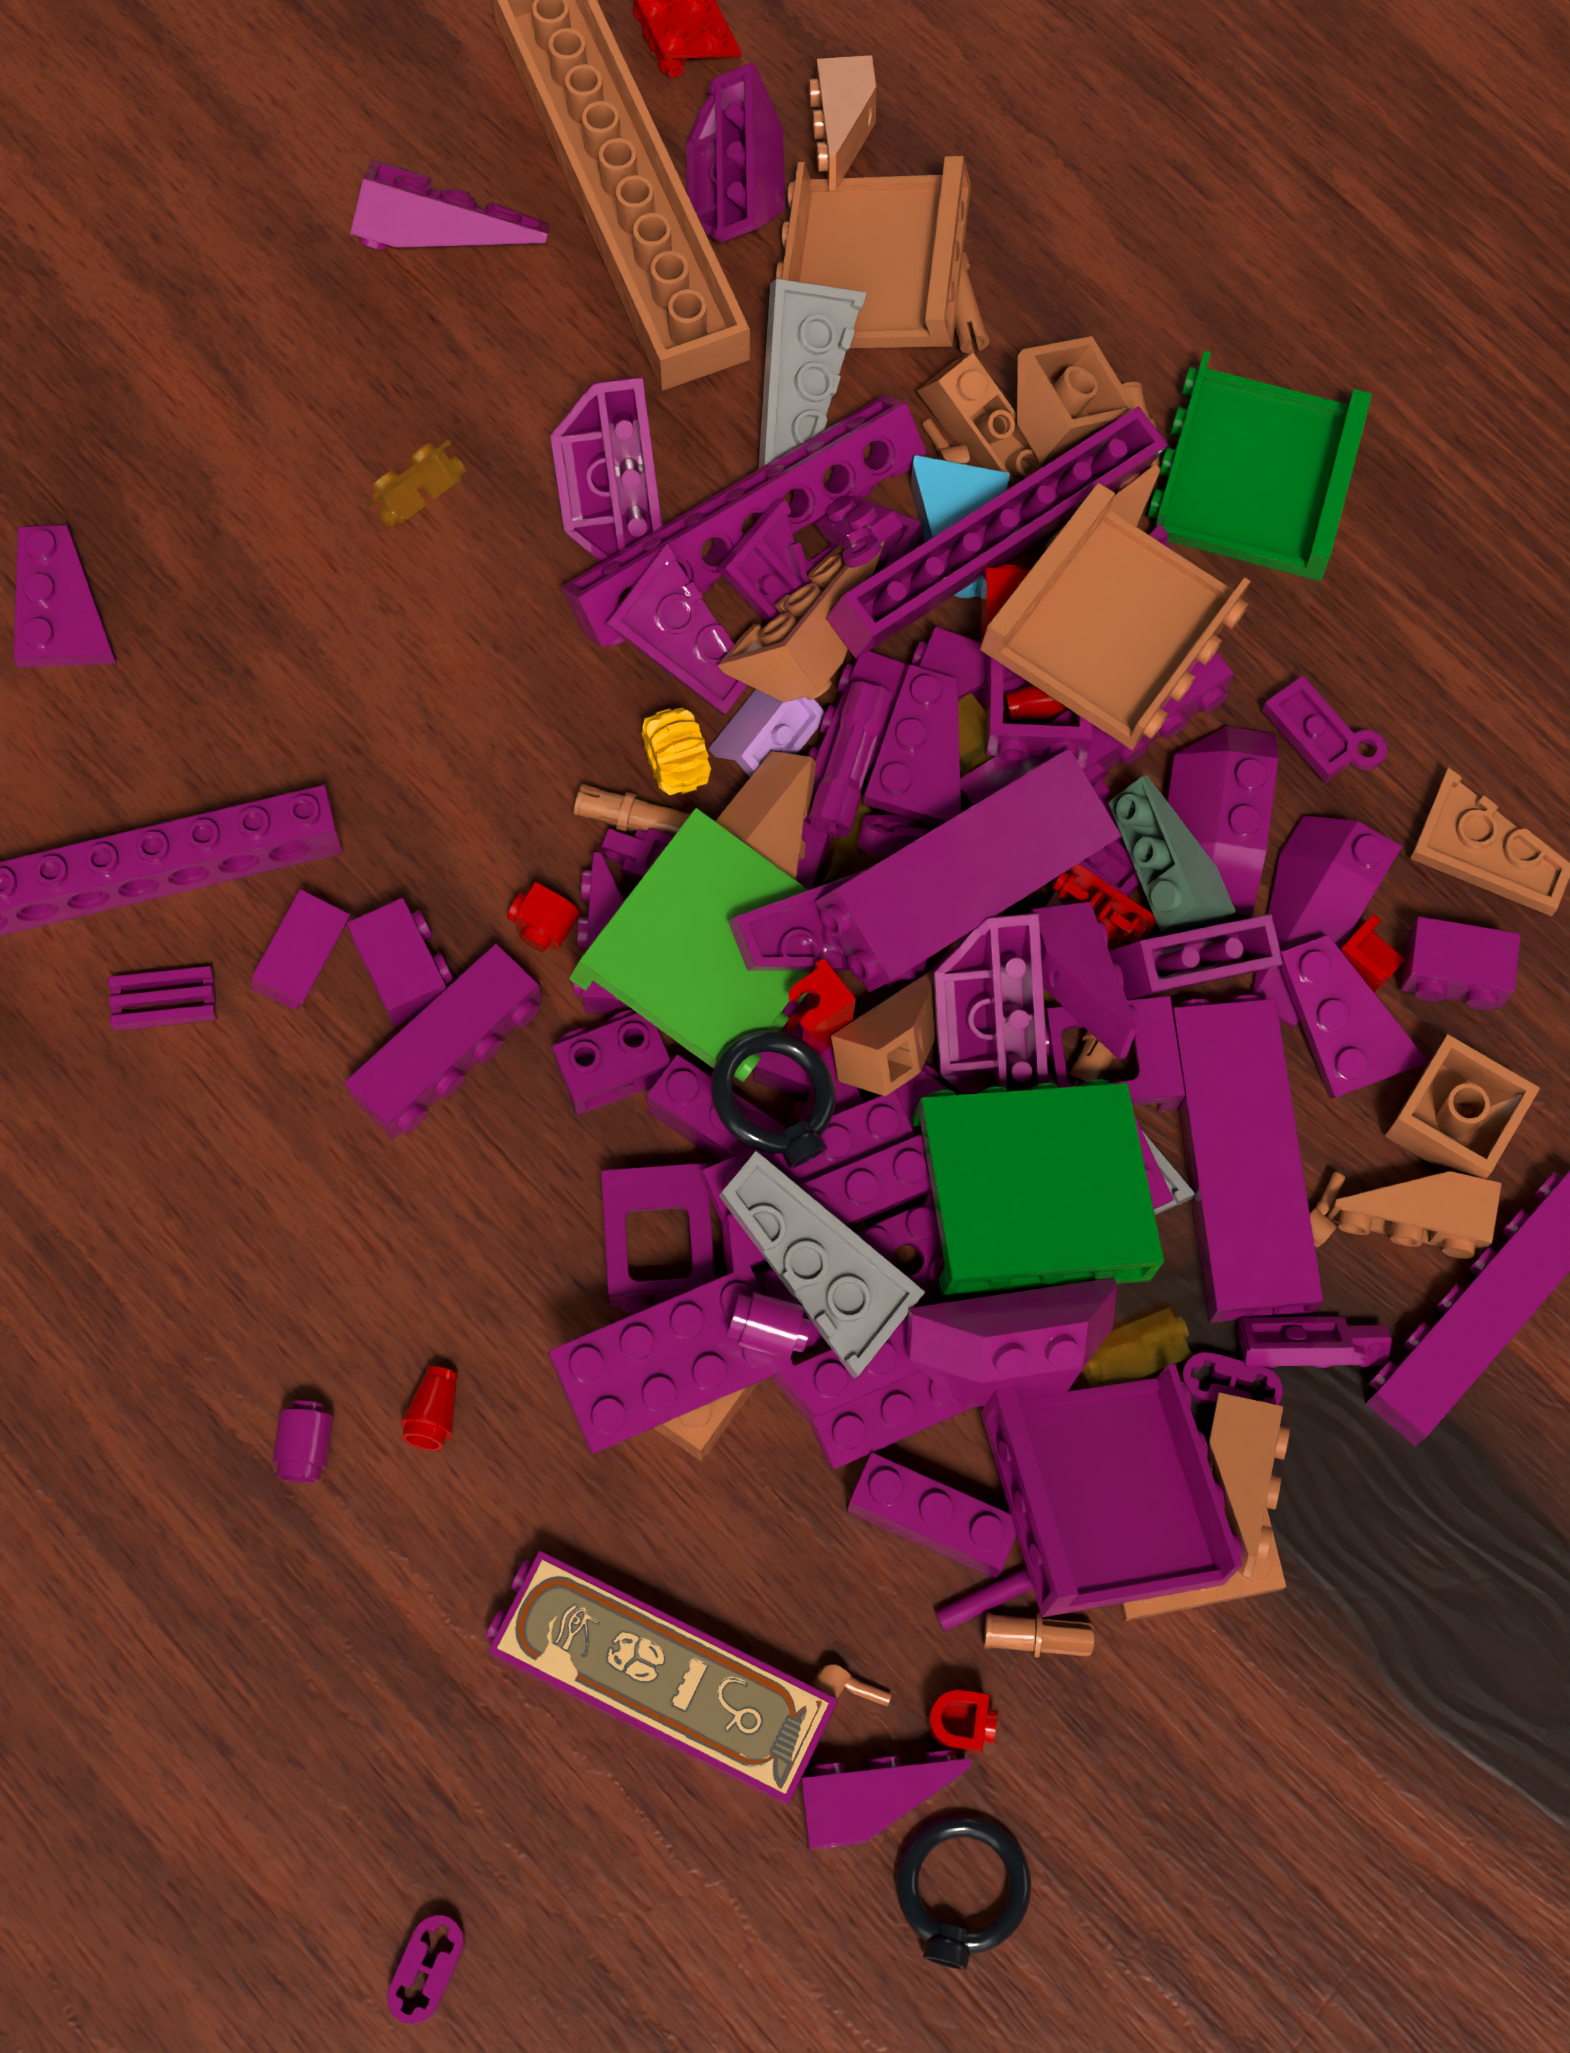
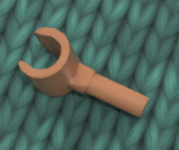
[922,419,970,465]
[1310,1172,1346,1247]
[811,1665,892,1707]

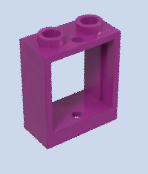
[986,655,1092,762]

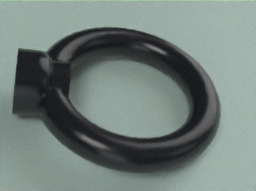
[711,1031,836,1168]
[896,1815,1031,1970]

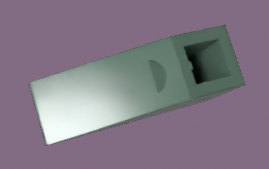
[1108,775,1235,934]

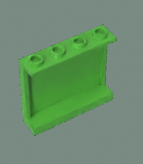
[569,808,810,1082]

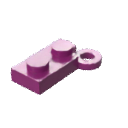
[815,495,903,568]
[1262,676,1387,783]

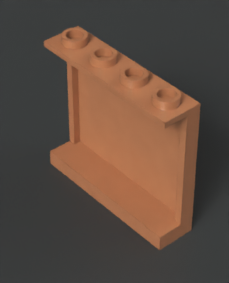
[776,156,971,349]
[980,482,1251,750]

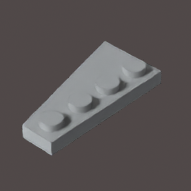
[758,279,867,469]
[719,1151,925,1379]

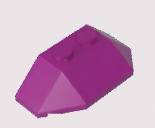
[686,62,785,243]
[550,376,662,562]
[1167,726,1279,919]
[933,913,1048,1095]
[906,1278,1118,1409]

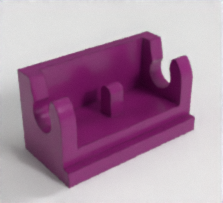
[251,889,351,1009]

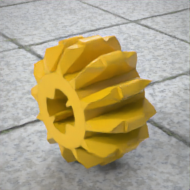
[641,707,711,795]

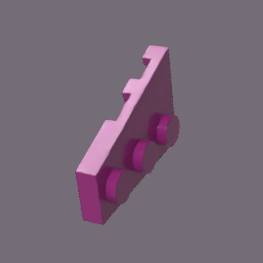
[13,525,116,668]
[605,543,747,715]
[863,664,961,827]
[728,870,866,971]
[1280,935,1428,1098]

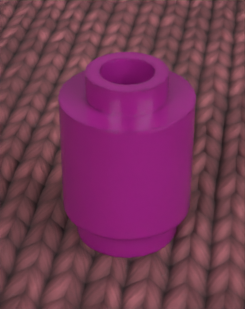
[726,1292,811,1360]
[272,1401,333,1483]

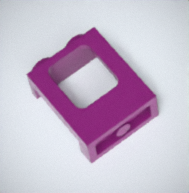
[1045,996,1185,1111]
[601,1163,715,1313]

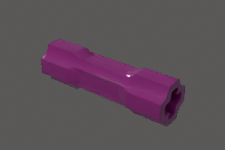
[808,681,892,837]

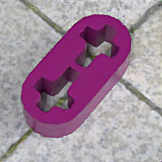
[857,815,938,858]
[1179,1352,1283,1408]
[387,1915,466,2024]

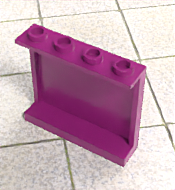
[981,1363,1243,1617]

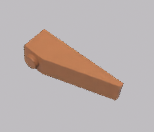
[718,541,885,703]
[715,751,817,880]

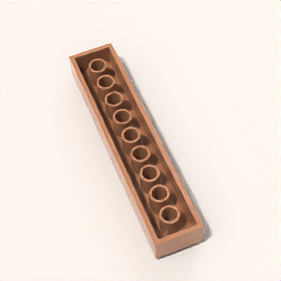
[493,0,750,391]

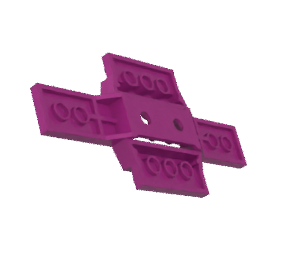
[547,1090,1174,1471]

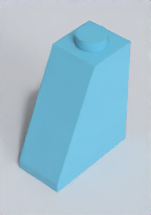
[910,455,1010,598]

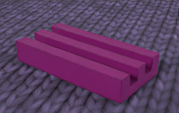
[108,966,217,1031]

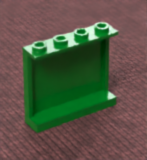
[1148,350,1372,581]
[912,1079,1164,1298]

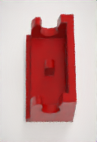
[786,958,856,1054]

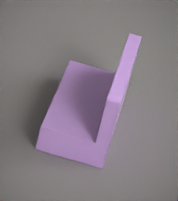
[709,689,825,777]

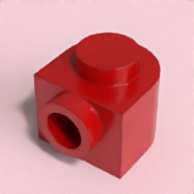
[507,882,580,952]
[928,1690,998,1755]

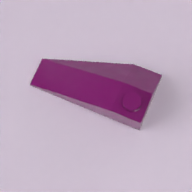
[350,159,549,250]
[1251,816,1402,1029]

